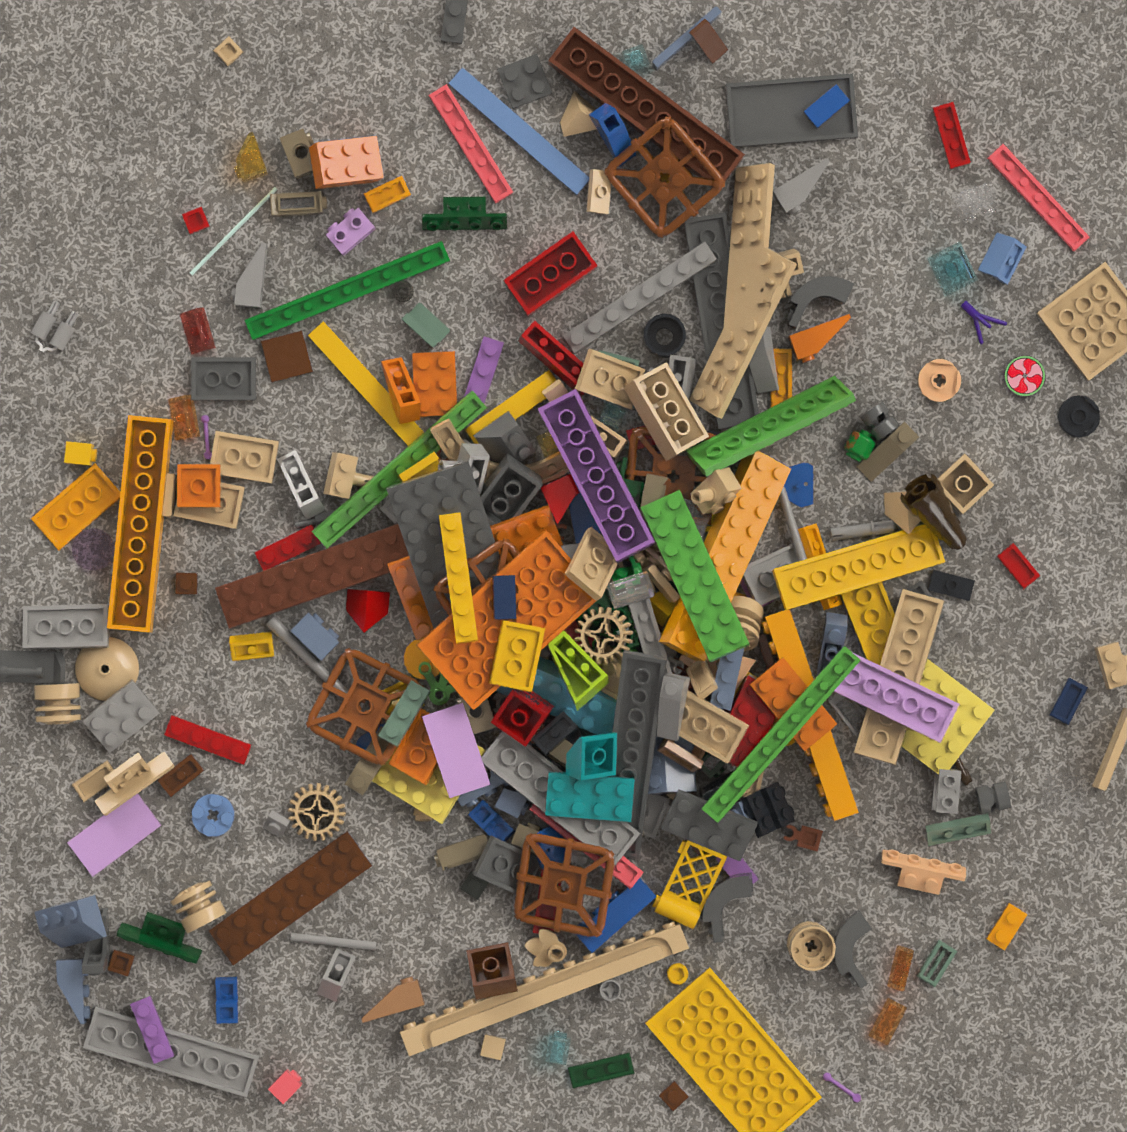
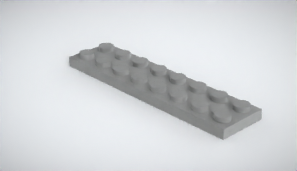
[481,731,641,867]
[83,1006,260,1098]

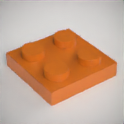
[177,464,221,507]

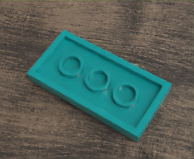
[545,772,635,822]

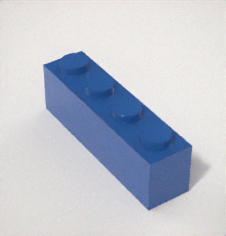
[569,479,601,543]
[576,878,656,953]

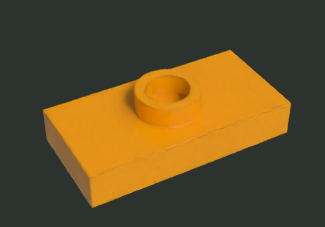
[364,176,411,213]

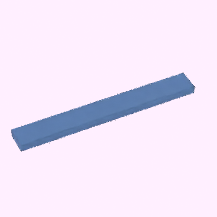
[449,67,589,195]

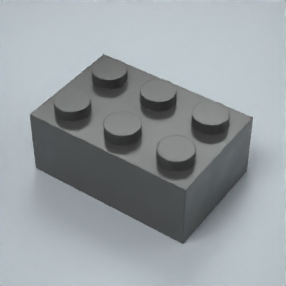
[480,453,543,525]

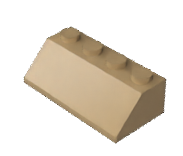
[623,362,709,461]

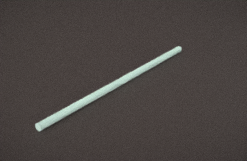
[190,187,278,276]

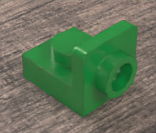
[611,556,643,590]

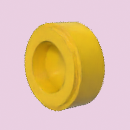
[667,963,688,985]

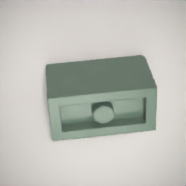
[402,303,450,349]

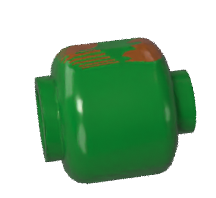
[844,429,876,462]

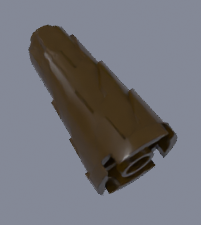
[900,474,967,550]

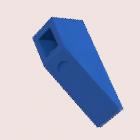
[589,103,636,167]

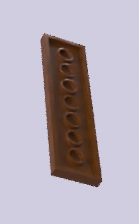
[209,831,372,966]

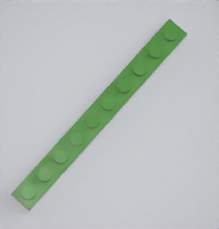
[312,391,487,548]
[701,646,861,823]

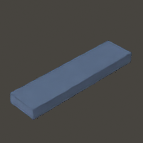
[652,7,722,70]

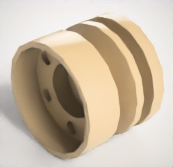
[731,596,764,651]
[34,683,81,725]
[170,880,227,934]
[787,921,836,971]

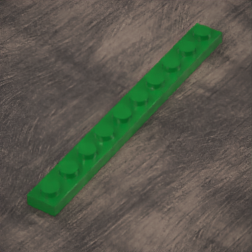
[245,241,450,340]

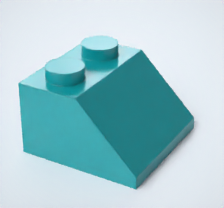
[566,732,617,780]

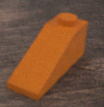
[788,314,851,363]
[381,357,421,424]

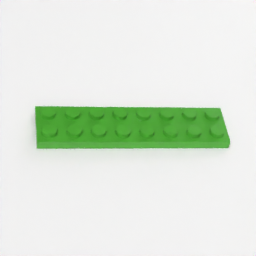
[686,376,856,477]
[640,490,750,662]

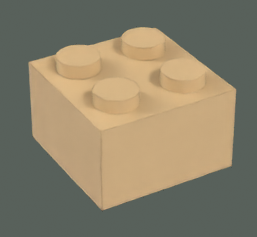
[938,454,994,515]

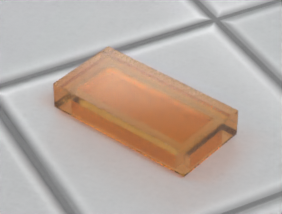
[868,998,907,1046]

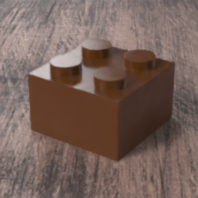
[466,942,518,1000]

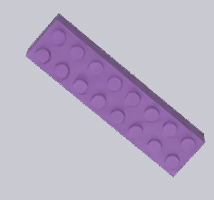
[538,389,656,563]

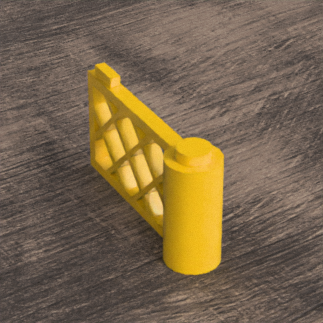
[652,840,727,929]

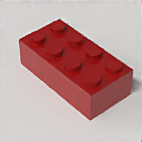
[503,231,598,317]
[708,676,776,768]

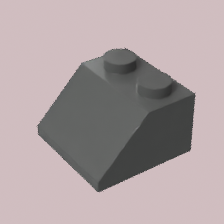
[473,411,536,464]

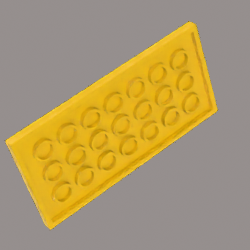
[645,967,822,1132]

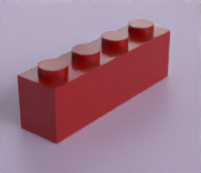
[518,320,585,397]

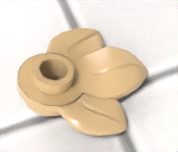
[525,929,567,967]

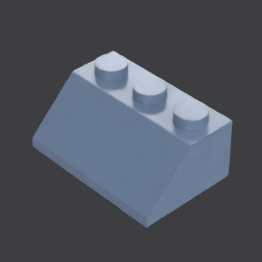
[648,735,697,795]
[34,895,107,948]

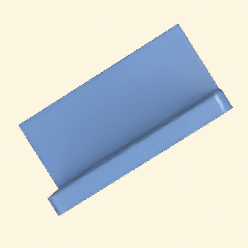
[978,233,1026,285]

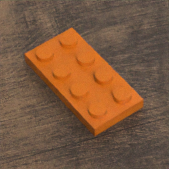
[749,657,837,751]

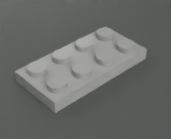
[22,604,109,650]

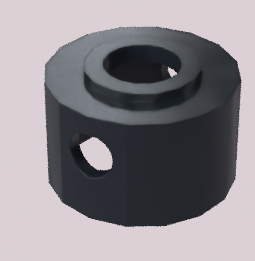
[643,313,686,358]

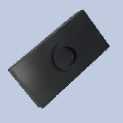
[928,570,975,601]

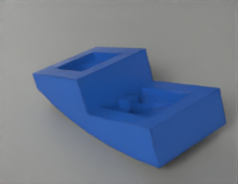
[468,800,515,842]
[215,977,238,1024]

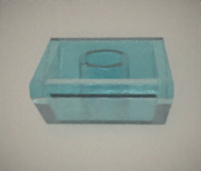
[927,241,978,297]

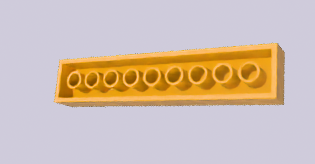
[107,415,174,633]
[659,450,791,661]
[761,609,859,821]

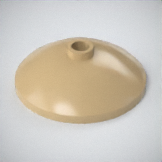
[75,637,139,701]

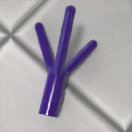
[960,300,1007,344]

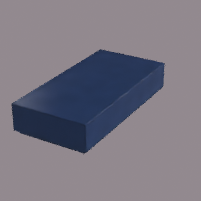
[492,575,516,619]
[1049,678,1088,725]

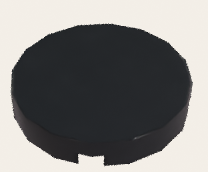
[1057,395,1100,438]

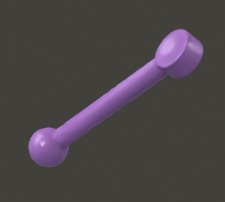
[201,415,212,459]
[823,1073,861,1102]

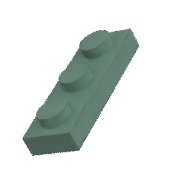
[378,680,430,747]
[925,813,991,846]

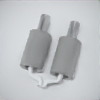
[31,301,78,352]

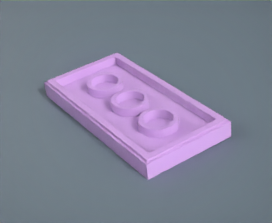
[422,703,490,798]
[67,793,161,877]

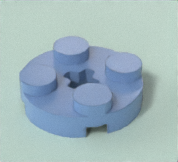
[192,794,235,836]

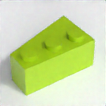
[548,631,609,711]

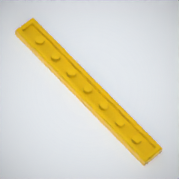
[308,321,424,446]

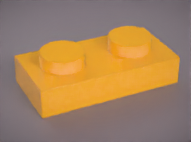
[986,903,1027,951]

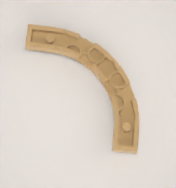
[430,418,570,484]

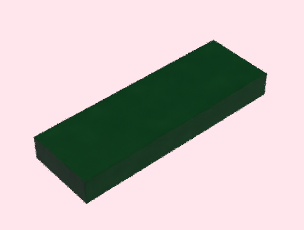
[568,1052,635,1088]

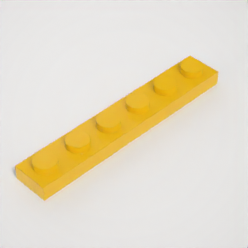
[439,512,478,644]

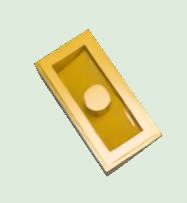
[229,631,274,661]

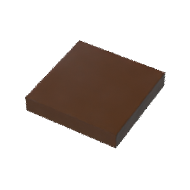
[261,331,313,383]

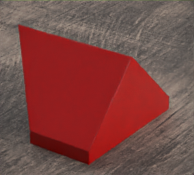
[541,474,579,525]
[346,589,390,633]

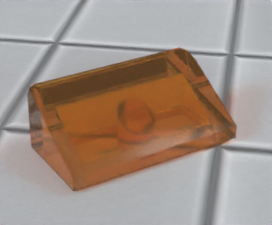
[168,395,200,441]
[887,945,914,992]

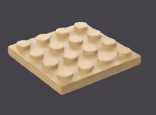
[1036,262,1127,381]

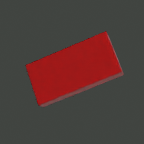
[996,543,1040,589]

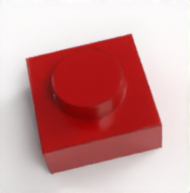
[182,206,210,235]

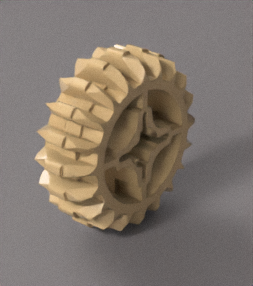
[575,607,633,665]
[288,783,346,841]

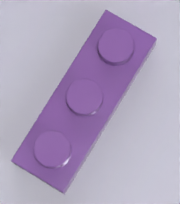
[464,336,504,404]
[130,996,175,1064]

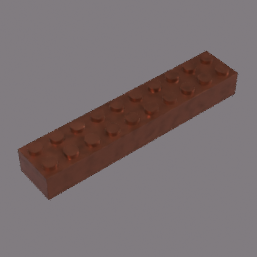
[548,27,745,188]
[215,524,409,628]

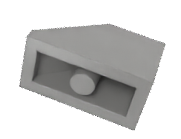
[316,948,356,1002]

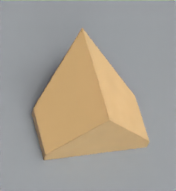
[560,91,596,137]
[884,492,921,534]

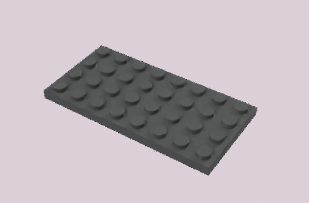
[386,461,500,629]

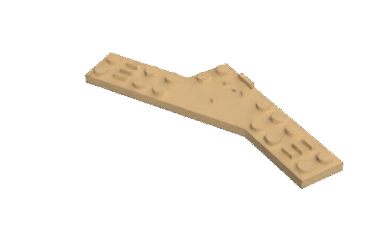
[689,163,797,419]

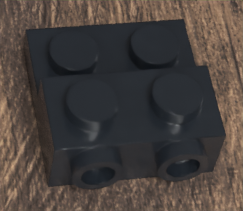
[741,782,795,838]

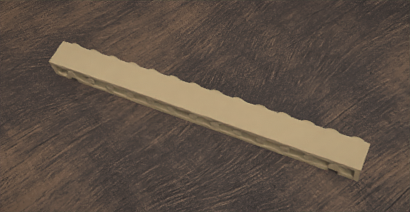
[400,921,689,1056]

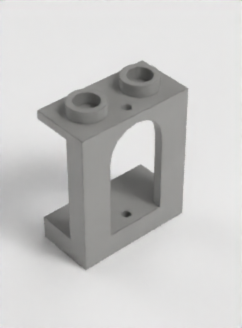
[931,769,961,814]

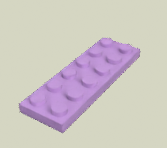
[833,652,960,743]

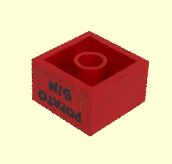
[491,689,554,747]

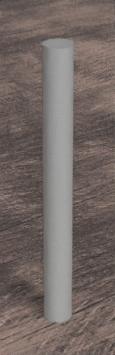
[779,487,807,561]
[291,933,377,951]

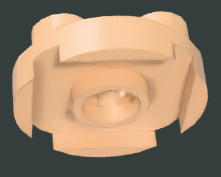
[918,359,961,402]

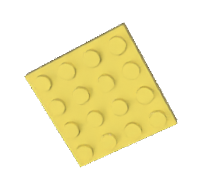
[901,659,994,775]
[372,745,486,824]

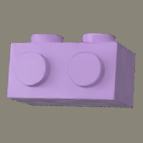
[326,208,375,256]

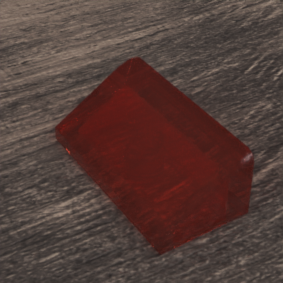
[180,307,216,355]

